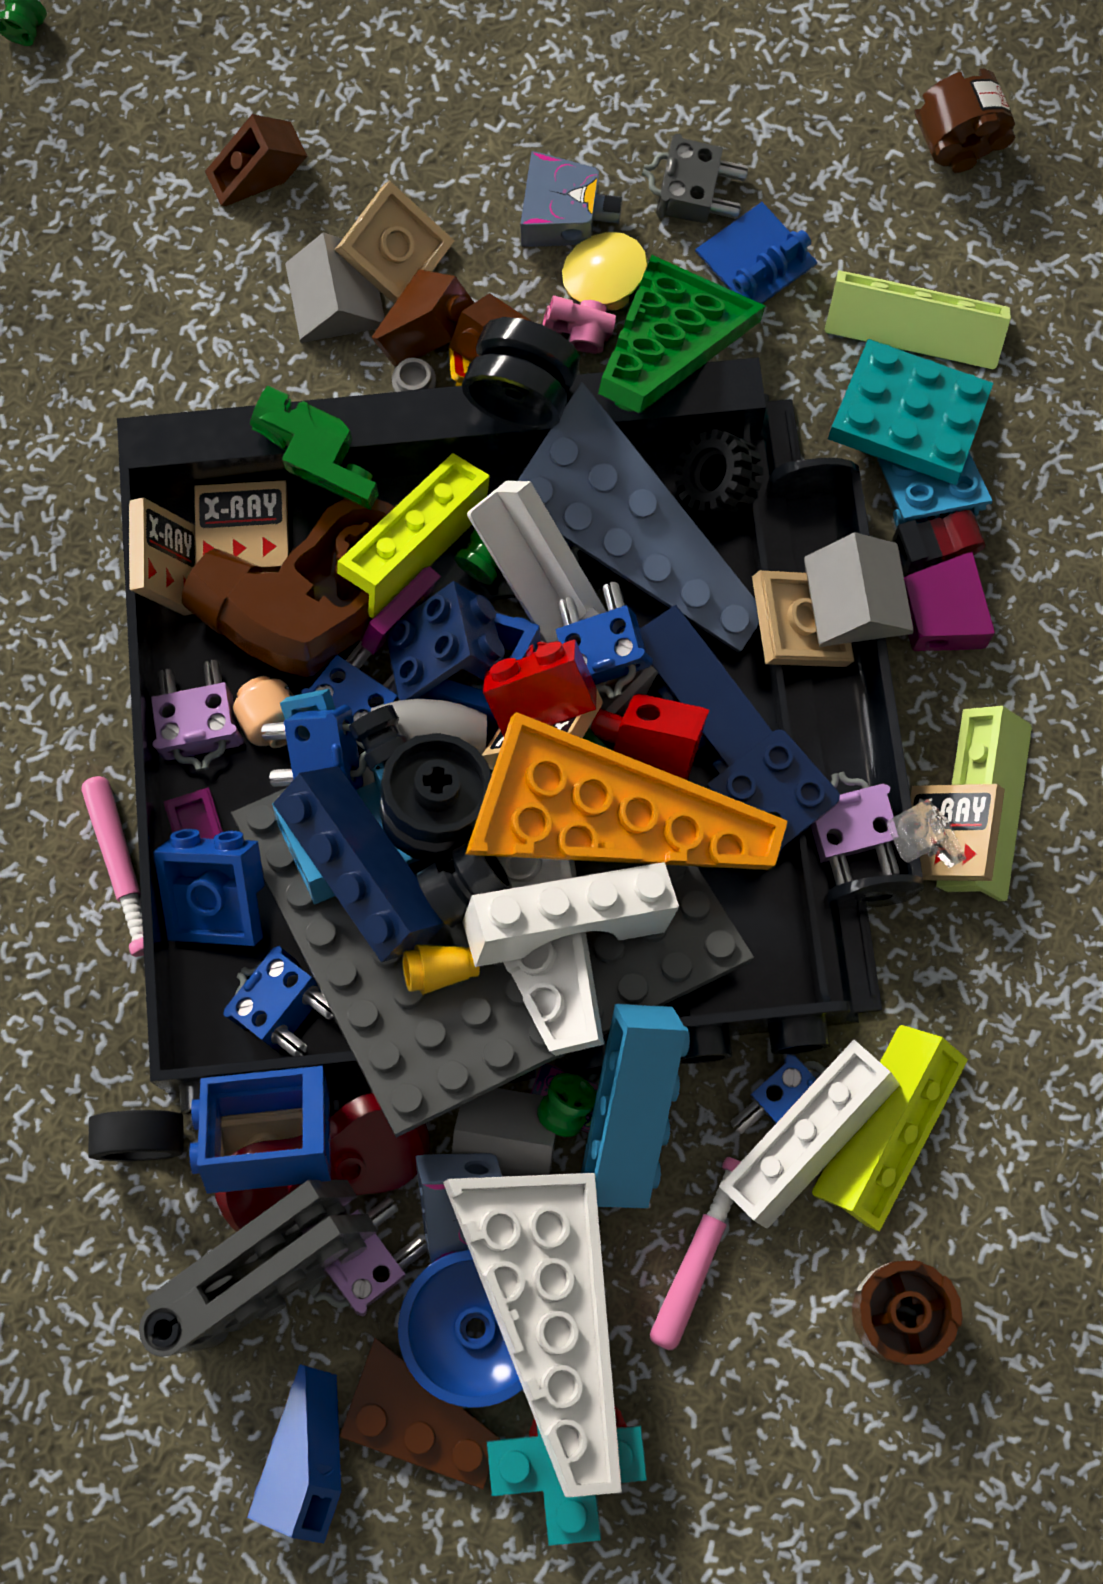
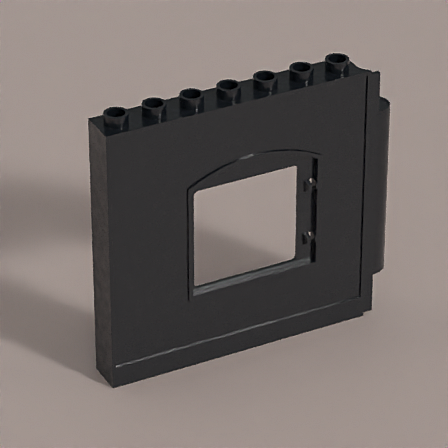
[117,357,924,1115]

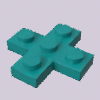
[487,1425,647,1546]

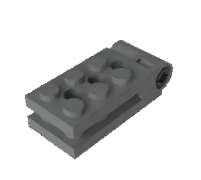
[139,1180,378,1357]

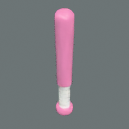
[82,776,144,957]
[650,1157,741,1350]

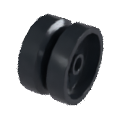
[462,317,580,431]
[380,733,491,862]

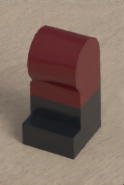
[891,510,986,578]

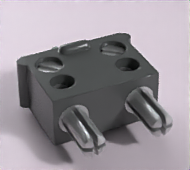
[642,133,748,223]

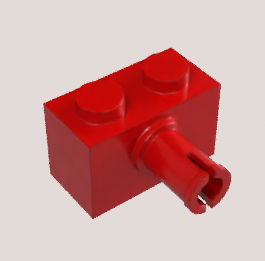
[483,639,597,737]

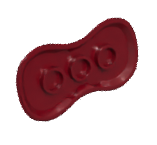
[215,1093,430,1232]

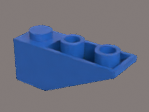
[247,1364,341,1544]

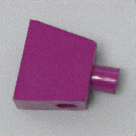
[904,552,995,651]

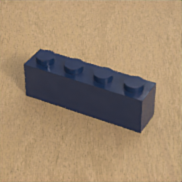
[640,605,773,777]
[273,766,445,963]

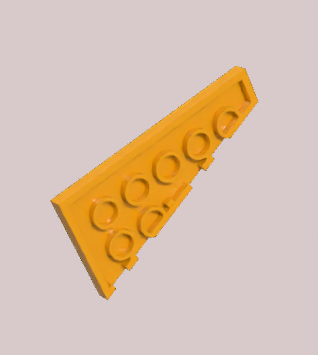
[465,712,788,870]

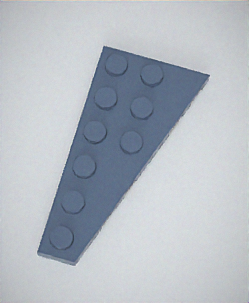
[518,382,759,653]

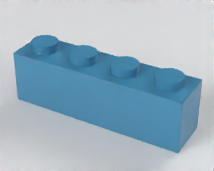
[581,1004,690,1208]

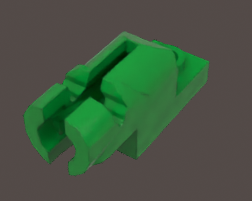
[250,386,379,510]

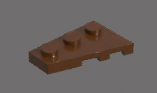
[339,1337,501,1489]

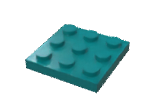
[828,339,993,485]

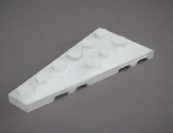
[452,774,604,1056]
[443,1173,622,1497]

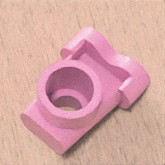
[543,295,616,354]

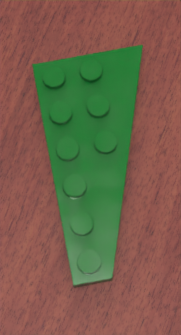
[598,255,765,413]

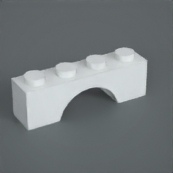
[462,862,679,967]

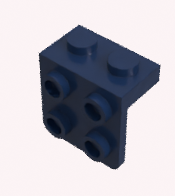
[387,581,505,700]
[706,730,840,871]

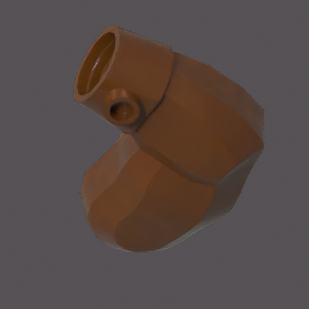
[181,498,395,678]

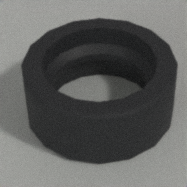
[88,1110,184,1161]

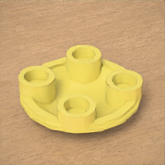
[562,232,648,310]

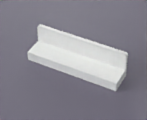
[467,481,607,643]
[719,1040,900,1229]

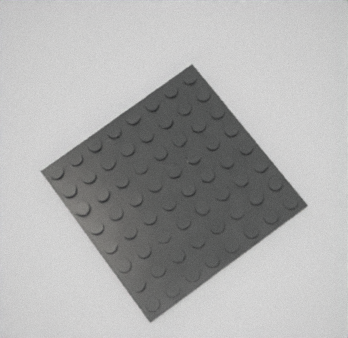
[231,735,754,1138]

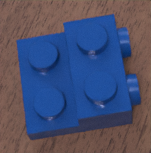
[153,829,265,946]

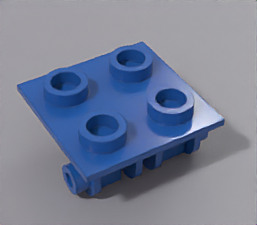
[695,202,818,304]

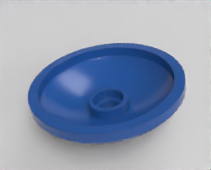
[398,1250,523,1407]

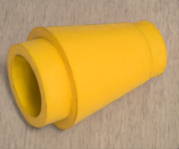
[403,945,480,995]

